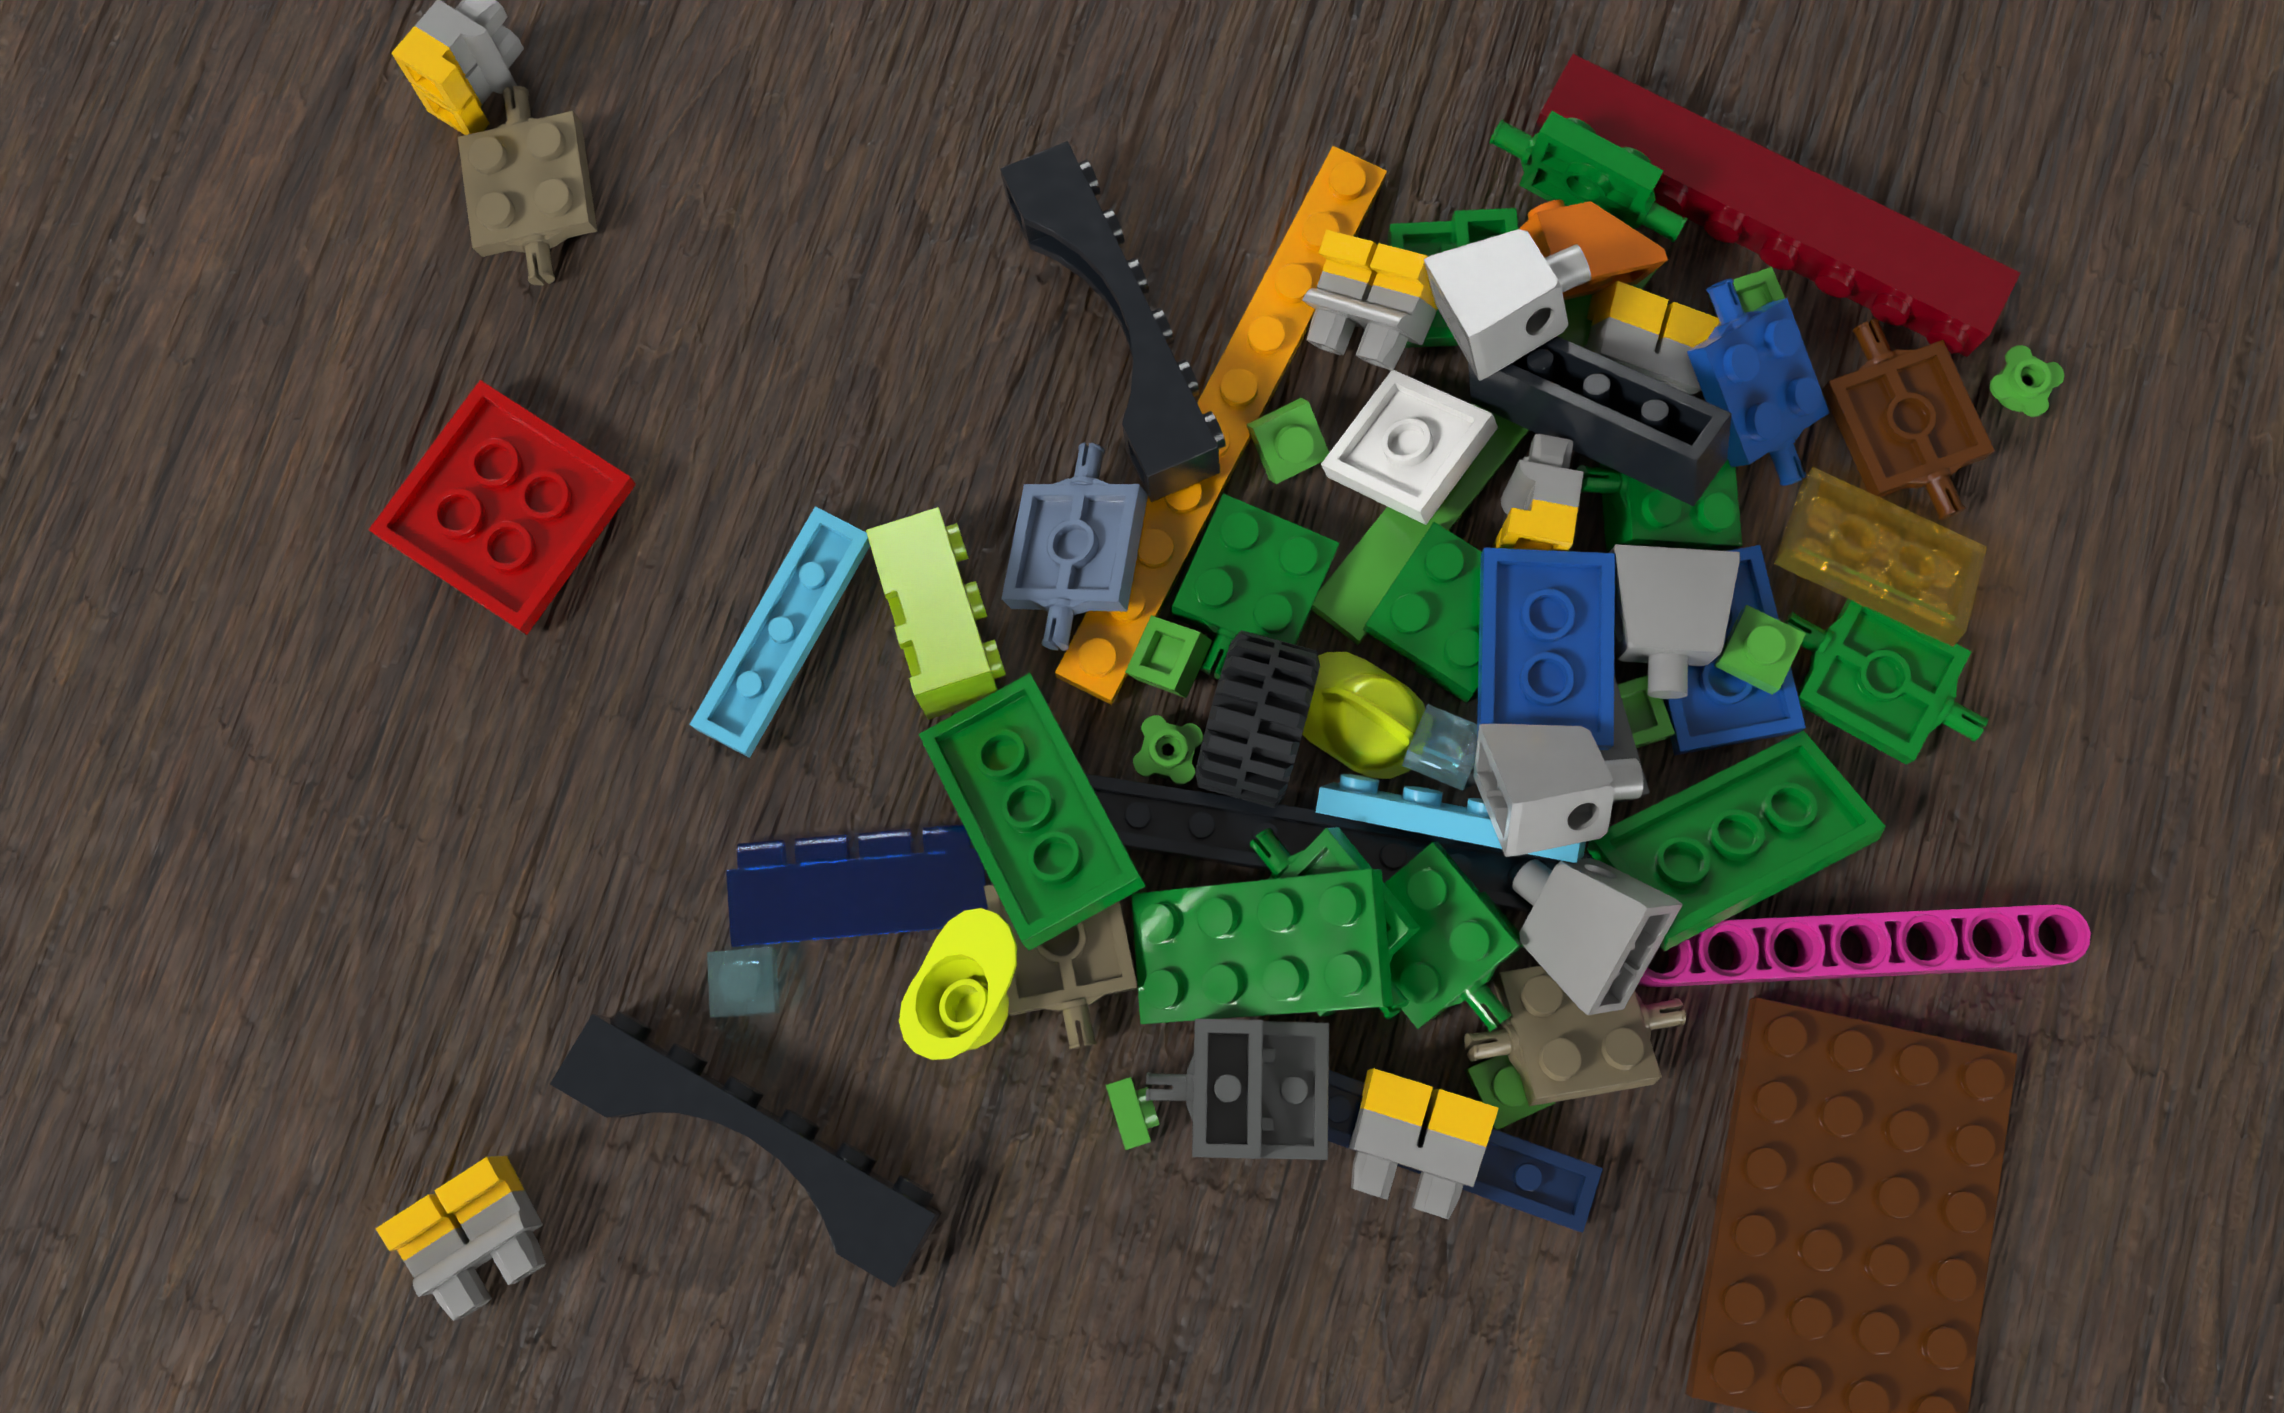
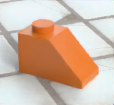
[1519,200,1668,300]

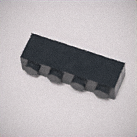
[1468,336,1732,506]

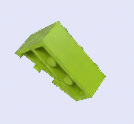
[866,507,1006,720]

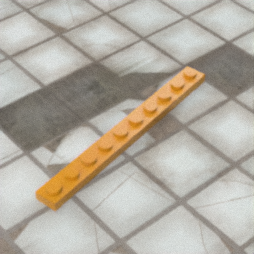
[1055,146,1387,705]

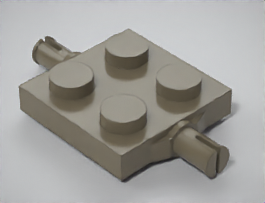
[458,86,597,285]
[984,884,1138,1050]
[1464,966,1686,1107]

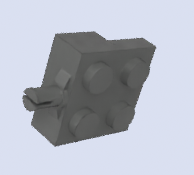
[1146,1019,1329,1160]

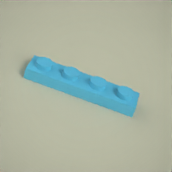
[689,506,870,758]
[1315,774,1586,863]

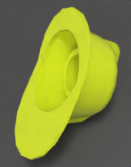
[1302,652,1430,779]
[899,908,1017,1060]

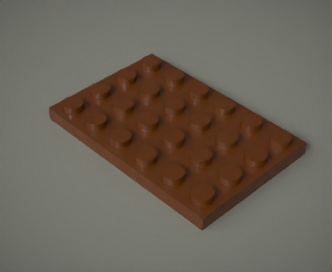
[1685,997,2018,1413]

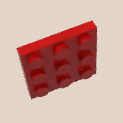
[368,380,636,635]

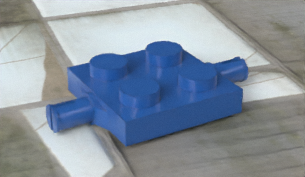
[1687,278,1830,486]

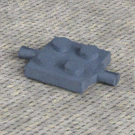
[1002,443,1148,651]

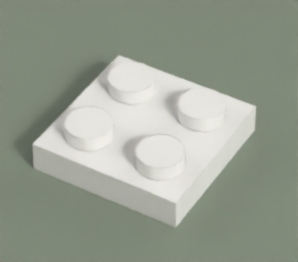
[1321,370,1498,525]

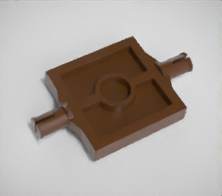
[1822,319,1995,520]

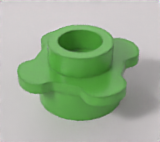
[1990,345,2064,417]
[1133,715,1203,785]

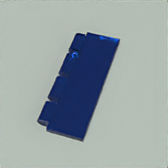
[726,824,988,947]

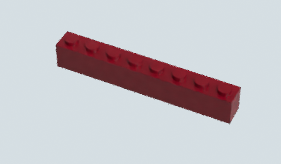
[1532,54,2021,357]

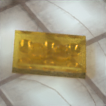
[1774,467,1987,647]

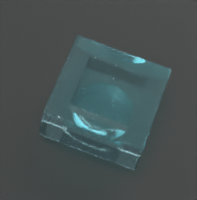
[1402,704,1477,791]
[707,947,780,1019]

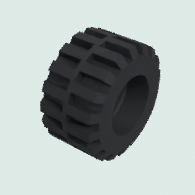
[1195,630,1320,808]

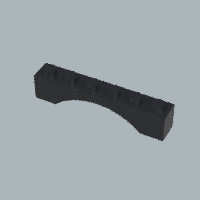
[1000,141,1226,502]
[550,1010,942,1288]

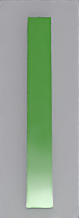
[1312,268,1658,645]

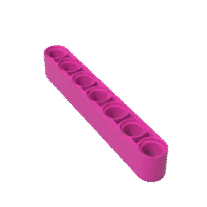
[1638,904,2091,987]

